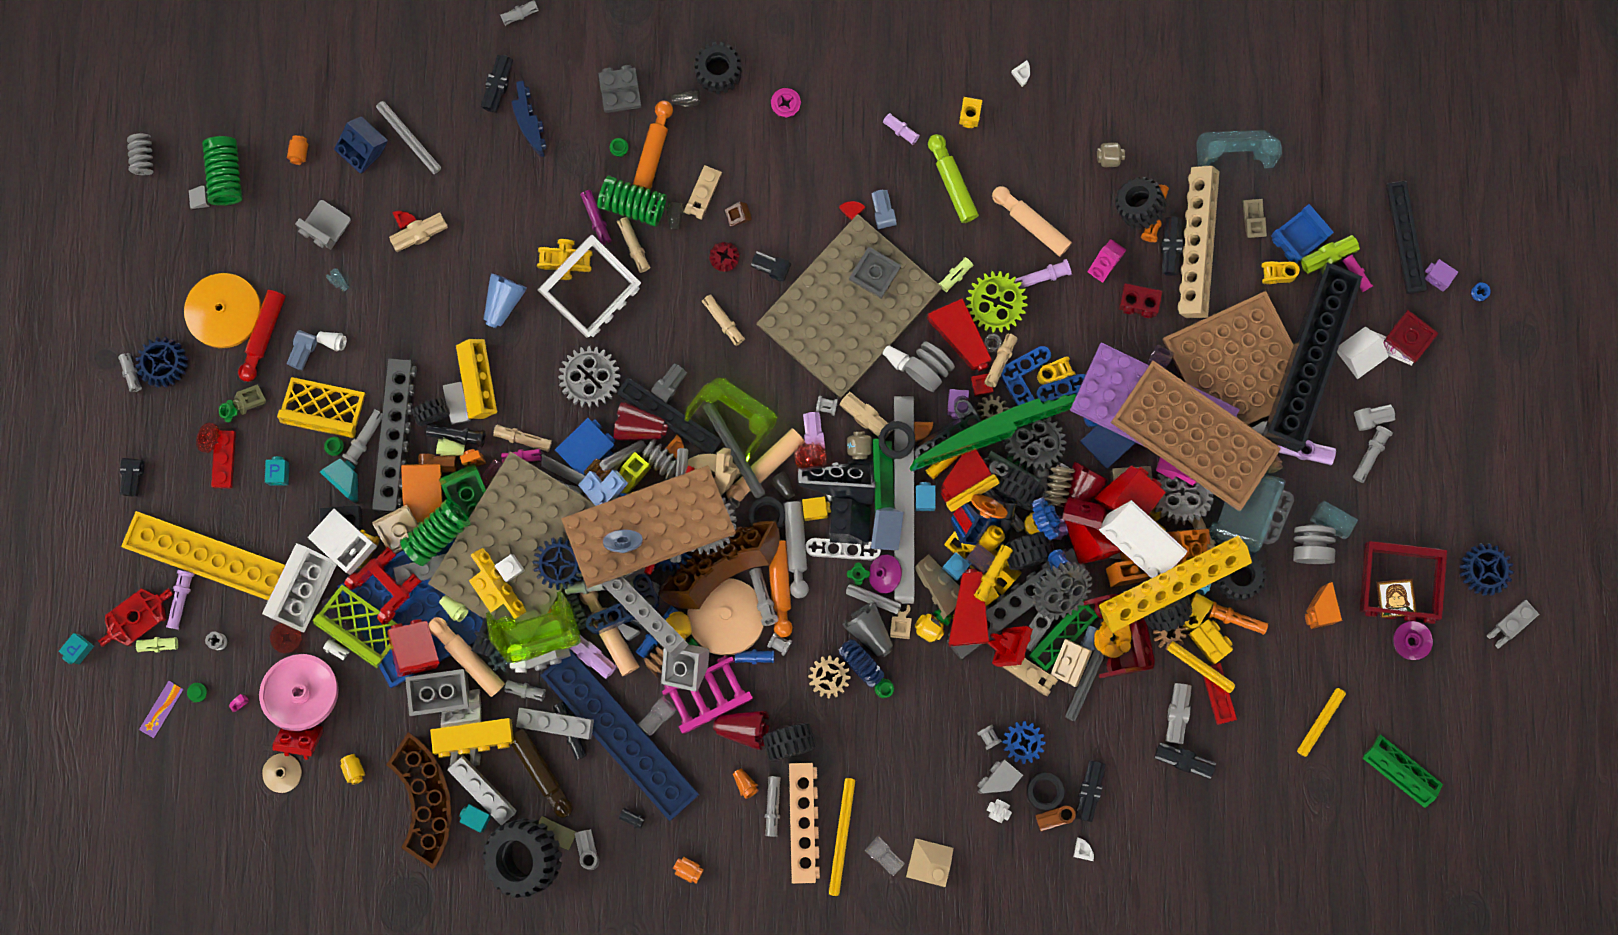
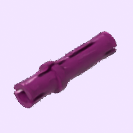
[580,190,612,245]

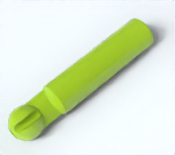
[928,134,979,223]

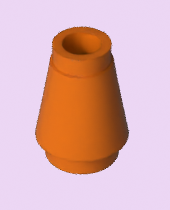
[733,768,759,799]

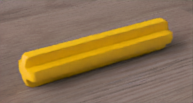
[946,474,999,512]

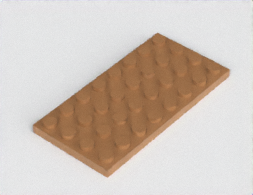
[1110,361,1281,511]
[561,465,736,589]

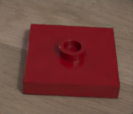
[1384,310,1438,364]
[1062,497,1106,529]

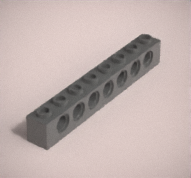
[372,359,417,513]
[947,548,1086,660]

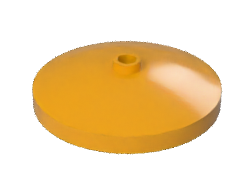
[184,273,261,348]

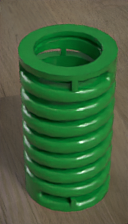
[202,136,242,205]
[597,176,667,227]
[400,499,470,566]

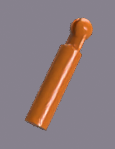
[633,101,673,192]
[769,541,793,638]

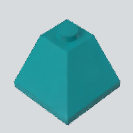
[320,459,358,504]

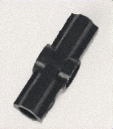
[481,54,513,113]
[1161,216,1183,276]
[1154,742,1216,779]
[1075,760,1106,822]

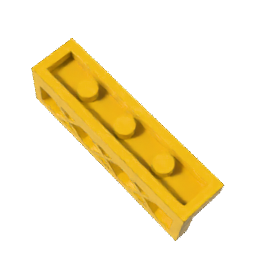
[944,532,1021,595]

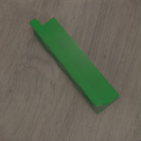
[873,439,894,514]
[1029,599,1097,672]
[1362,734,1443,808]

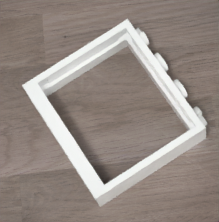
[538,235,641,338]

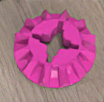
[771,88,801,118]

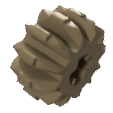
[977,395,1009,421]

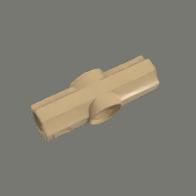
[389,213,448,252]
[839,392,892,439]

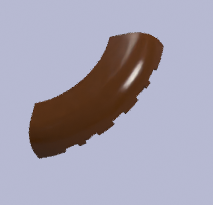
[658,521,780,609]
[386,732,451,870]

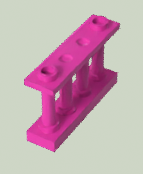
[662,655,753,734]

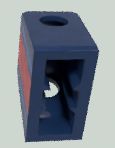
[951,501,993,545]

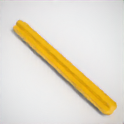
[829,778,855,896]

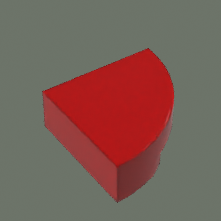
[839,201,865,221]
[392,211,417,230]

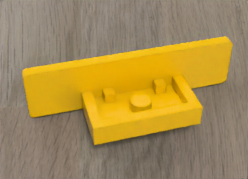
[469,548,527,619]

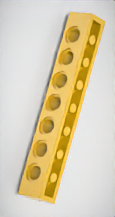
[1099,536,1252,633]

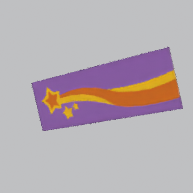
[139,681,183,738]

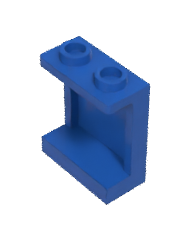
[1271,204,1334,264]
[555,418,616,476]

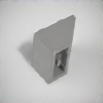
[977,760,1023,794]

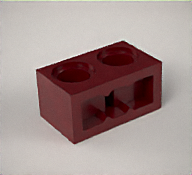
[1118,283,1162,318]

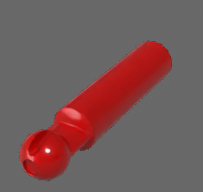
[238,290,286,382]

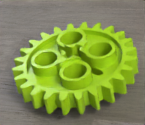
[966,271,1028,333]

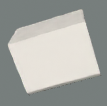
[1337,327,1388,379]

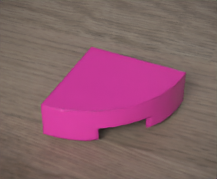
[229,694,249,712]

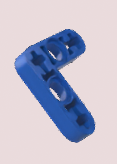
[1001,346,1051,406]
[1036,374,1098,428]

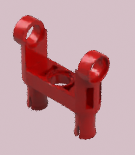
[344,547,422,625]

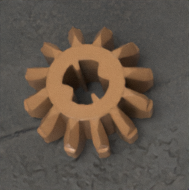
[1153,627,1187,651]

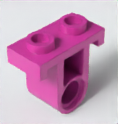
[1088,239,1126,283]

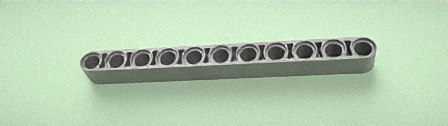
[894,396,914,604]

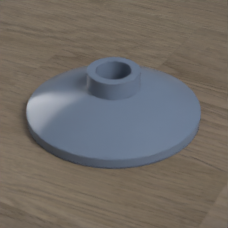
[603,530,643,553]

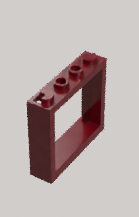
[1359,541,1447,624]

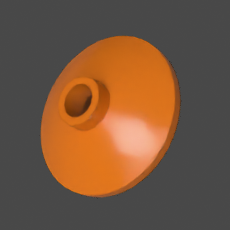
[971,494,1008,519]

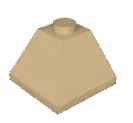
[906,838,954,887]

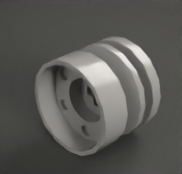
[903,342,955,392]
[1293,525,1336,564]

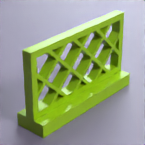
[313,585,397,668]

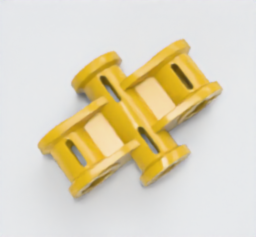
[537,239,593,280]

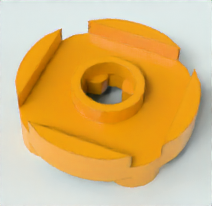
[1094,621,1131,658]

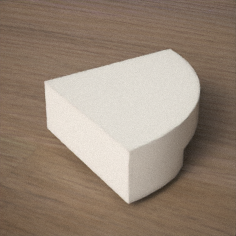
[1011,60,1030,87]
[1073,837,1094,861]

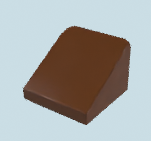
[725,202,752,227]

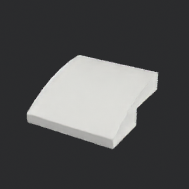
[441,689,481,728]

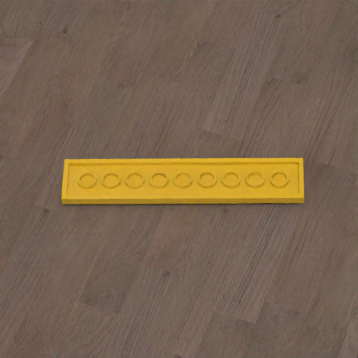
[121,511,285,600]

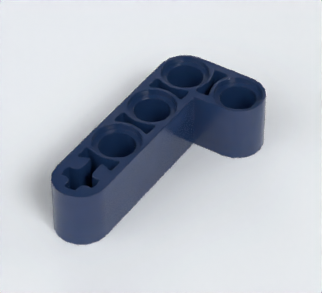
[586,574,660,634]

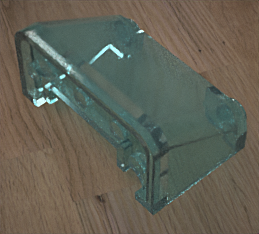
[1197,130,1282,168]
[1209,474,1285,555]

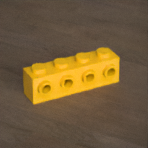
[456,339,497,419]
[430,718,514,757]

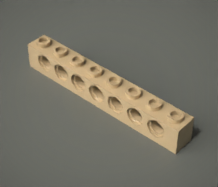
[1178,166,1220,318]

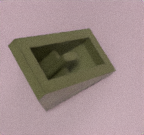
[539,816,577,850]

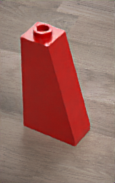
[927,299,991,371]
[948,569,989,647]

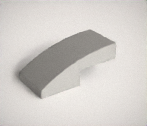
[443,382,470,425]

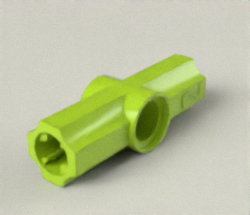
[1301,235,1360,274]

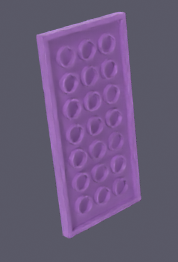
[1070,342,1240,448]

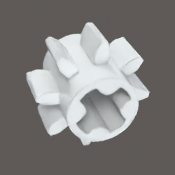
[987,799,1012,823]

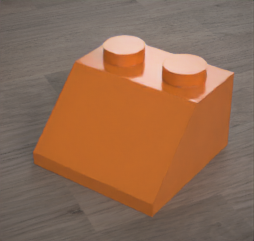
[1305,582,1342,629]

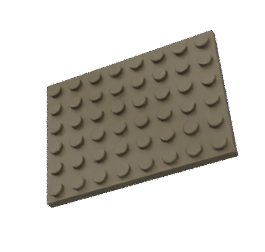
[757,214,942,399]
[428,452,595,644]

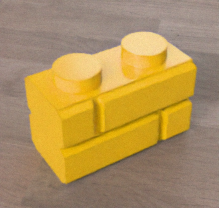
[1188,619,1233,665]

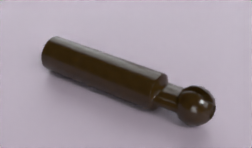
[511,729,573,818]

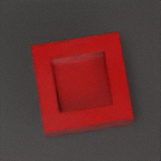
[971,373,994,396]

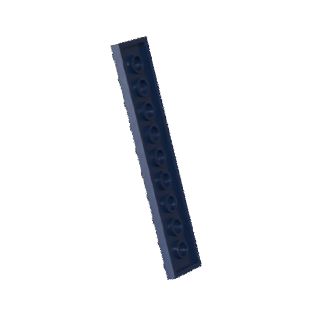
[540,649,699,821]

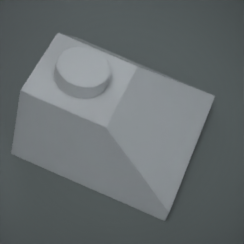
[661,645,709,692]

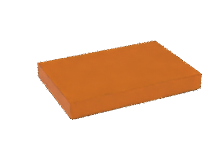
[401,464,443,522]

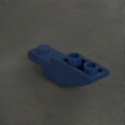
[512,81,547,157]

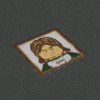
[1376,579,1417,618]

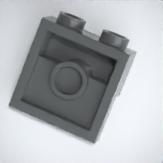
[598,65,642,113]

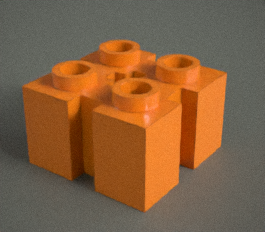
[1167,529,1210,568]

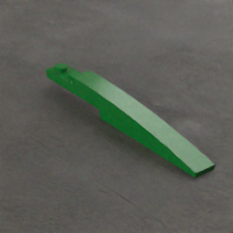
[909,394,1076,471]

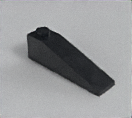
[797,459,875,504]

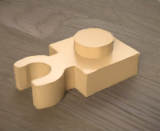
[890,605,912,639]

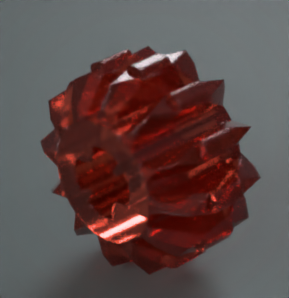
[794,442,827,469]

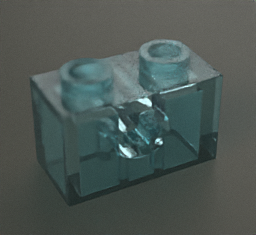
[1310,501,1358,539]

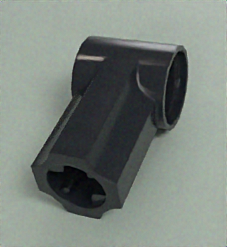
[751,251,791,282]
[120,458,145,497]

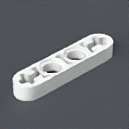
[806,538,881,560]

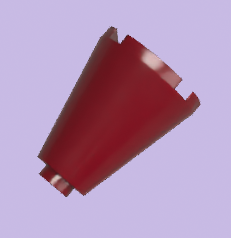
[614,402,668,440]
[1061,462,1108,513]
[713,711,769,750]

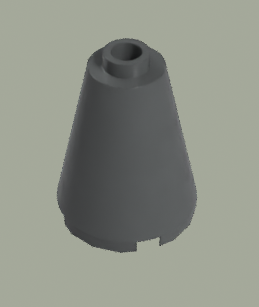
[842,602,893,657]

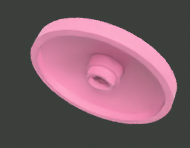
[259,654,338,731]

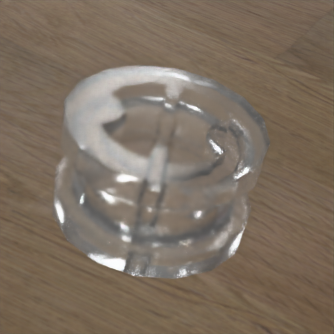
[984,334,1001,352]

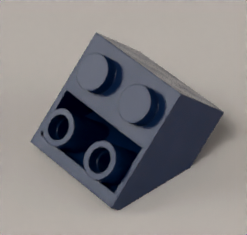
[334,116,388,174]

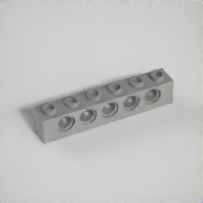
[602,576,689,658]

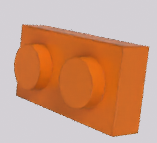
[460,449,486,467]

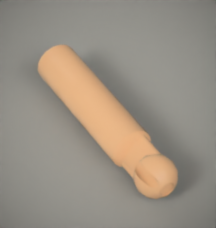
[992,186,1072,257]
[726,428,805,502]
[579,591,639,676]
[428,617,505,697]

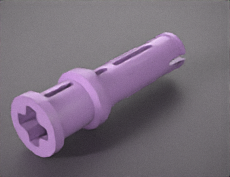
[1014,259,1072,289]
[166,570,195,630]

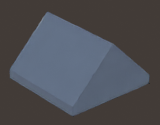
[871,507,904,550]

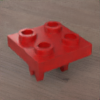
[988,626,1033,667]
[273,726,323,760]

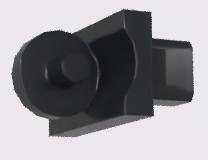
[471,618,503,657]

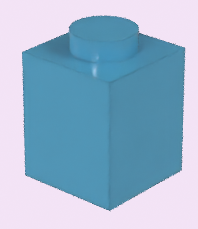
[915,482,935,511]
[943,552,970,582]

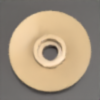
[262,753,302,793]

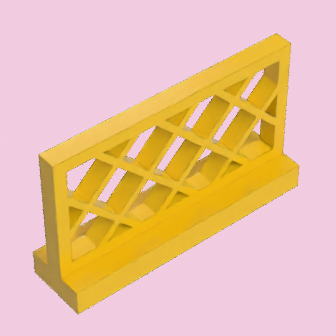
[277,377,366,438]

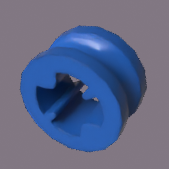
[1471,283,1491,301]

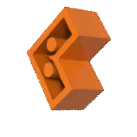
[1106,552,1151,587]

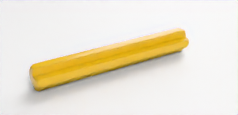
[1167,641,1235,693]
[1297,688,1346,757]

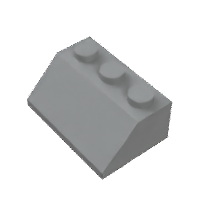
[405,669,469,716]

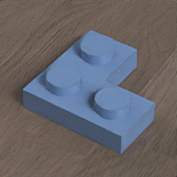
[578,470,628,506]

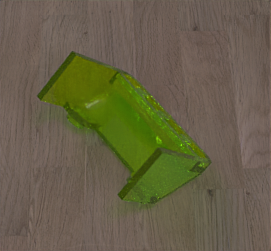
[685,378,777,462]
[486,591,581,663]

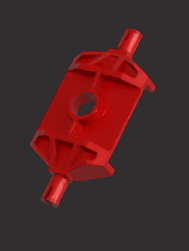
[98,588,174,647]

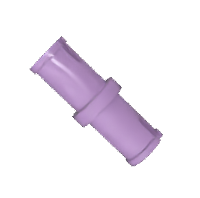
[883,113,920,145]

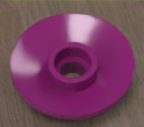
[869,555,902,593]
[1393,621,1433,660]

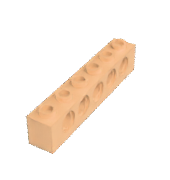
[789,763,820,883]

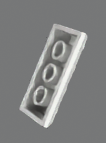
[1099,500,1187,578]
[262,543,337,632]

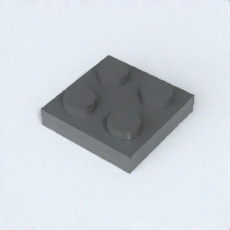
[849,247,901,299]

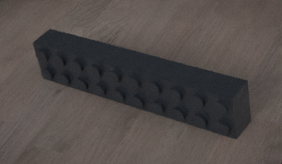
[1262,262,1363,453]

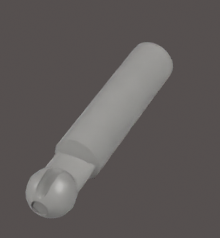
[783,501,809,598]

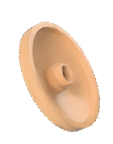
[687,578,764,656]

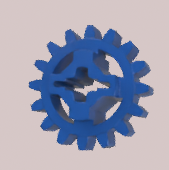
[1032,498,1060,540]
[1002,721,1045,764]

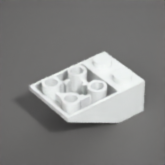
[308,509,377,575]

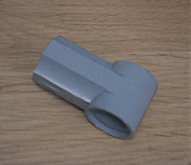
[872,189,896,229]
[287,330,317,371]

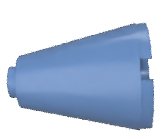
[484,273,527,328]

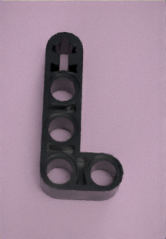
[915,396,981,458]

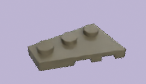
[914,554,960,620]

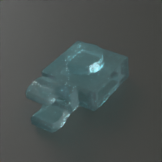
[326,268,350,292]

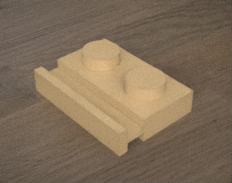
[1050,639,1092,687]

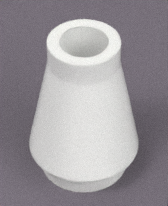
[316,331,347,351]
[882,345,910,371]

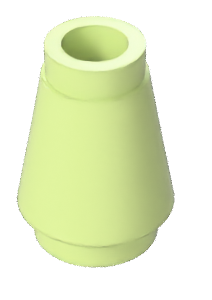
[436,438,465,456]
[439,595,469,622]

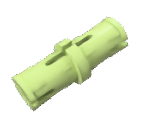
[939,257,973,292]
[136,637,178,652]

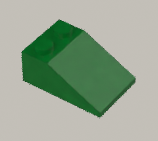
[439,464,486,518]

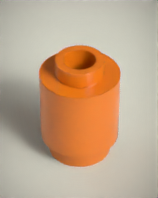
[287,135,309,165]
[673,857,704,884]

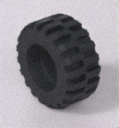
[483,818,562,898]

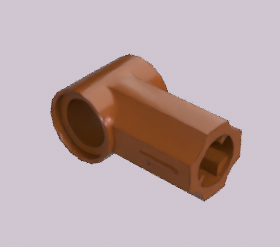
[418,454,457,473]
[1035,806,1076,831]

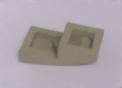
[1242,199,1267,238]

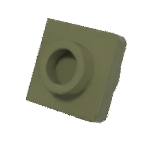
[233,384,266,415]

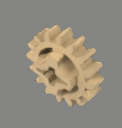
[808,656,850,699]

